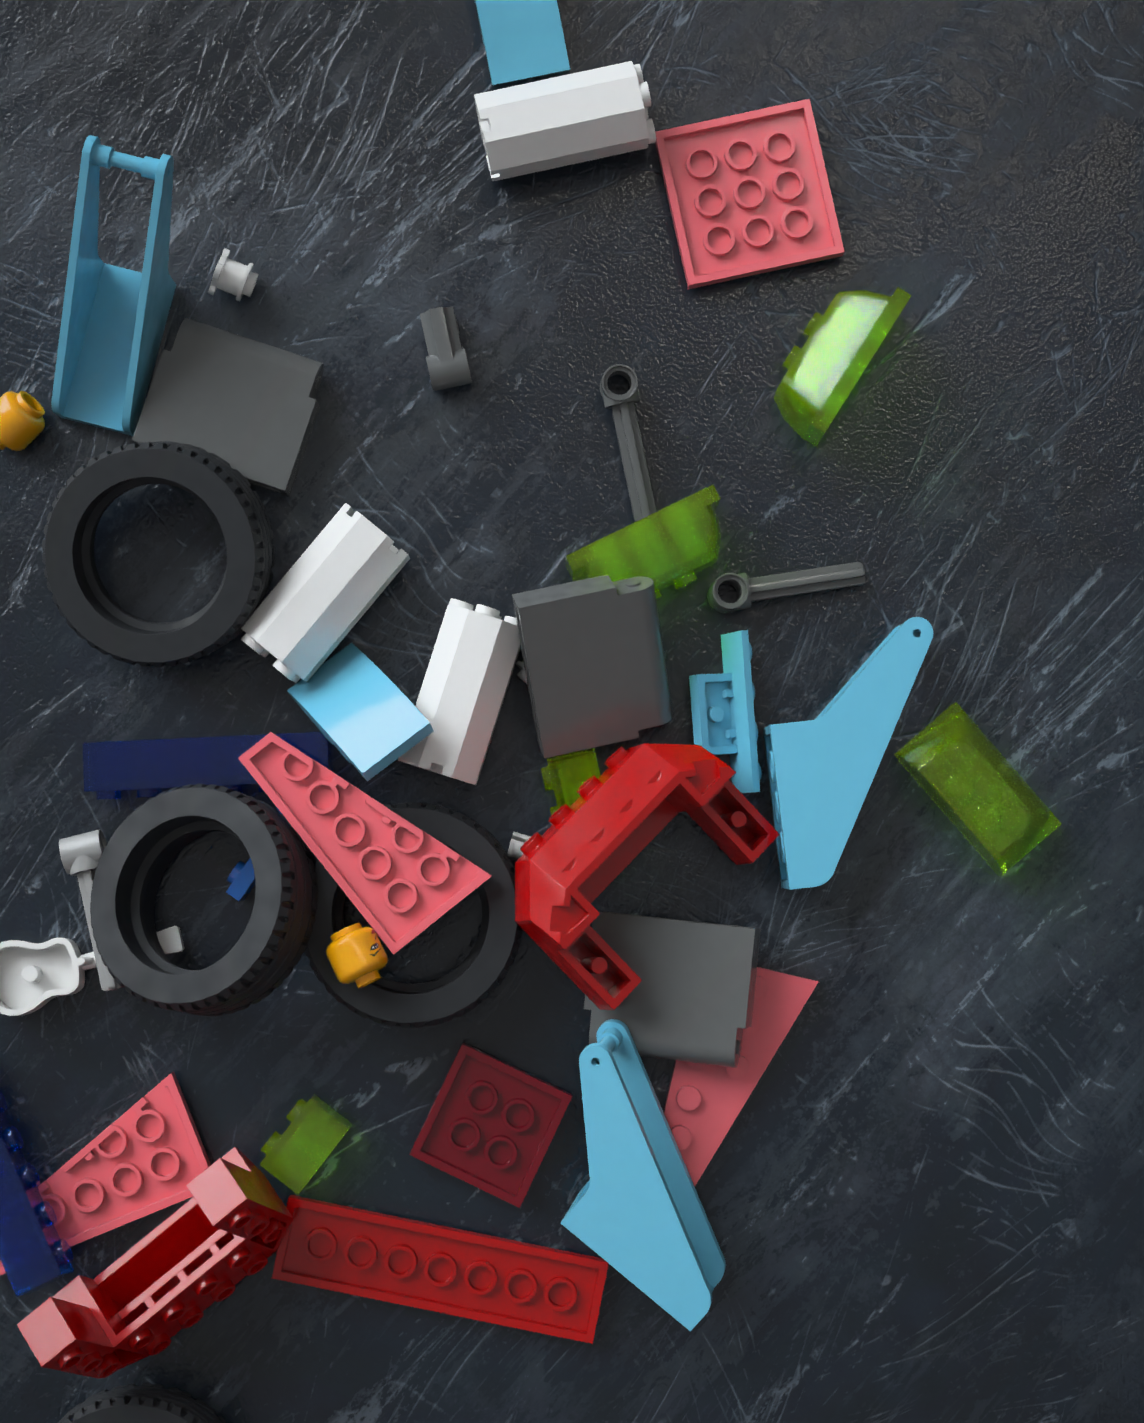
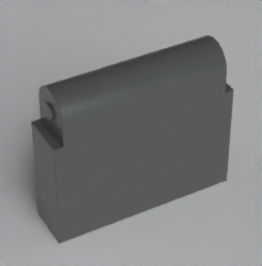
[132,318,324,497]
[512,574,673,758]
[584,911,761,1068]

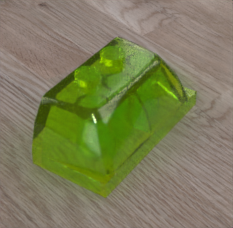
[774,287,912,447]
[565,484,722,600]
[893,702,1062,876]

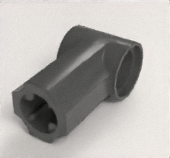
[420,307,472,391]

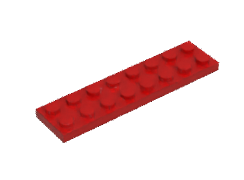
[272,1195,609,1344]

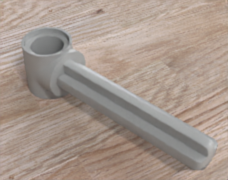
[59,829,121,991]

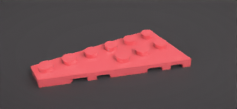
[238,732,492,955]
[663,967,819,1187]
[0,1071,211,1276]

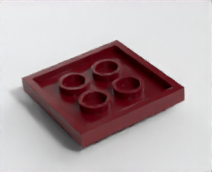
[409,1042,573,1208]

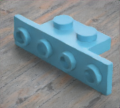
[689,630,762,794]

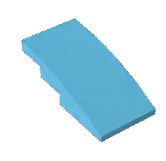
[474,0,570,85]
[287,643,434,781]

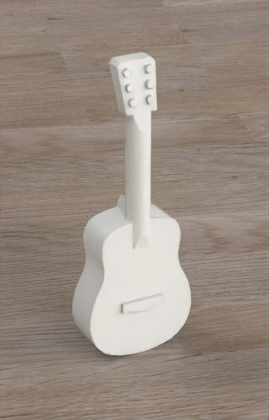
[0,926,184,1016]

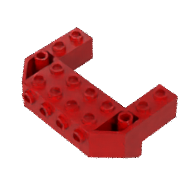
[515,743,780,1010]
[17,1147,294,1379]

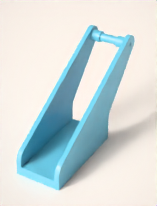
[51,135,176,436]
[763,617,934,890]
[561,1019,726,1332]

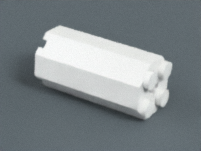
[474,61,656,181]
[241,503,410,683]
[398,598,521,786]

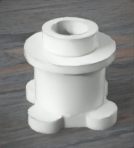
[208,248,258,302]

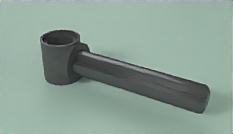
[600,364,658,523]
[707,562,866,614]

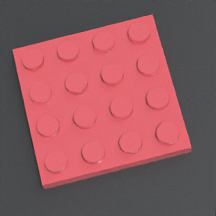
[655,99,845,289]

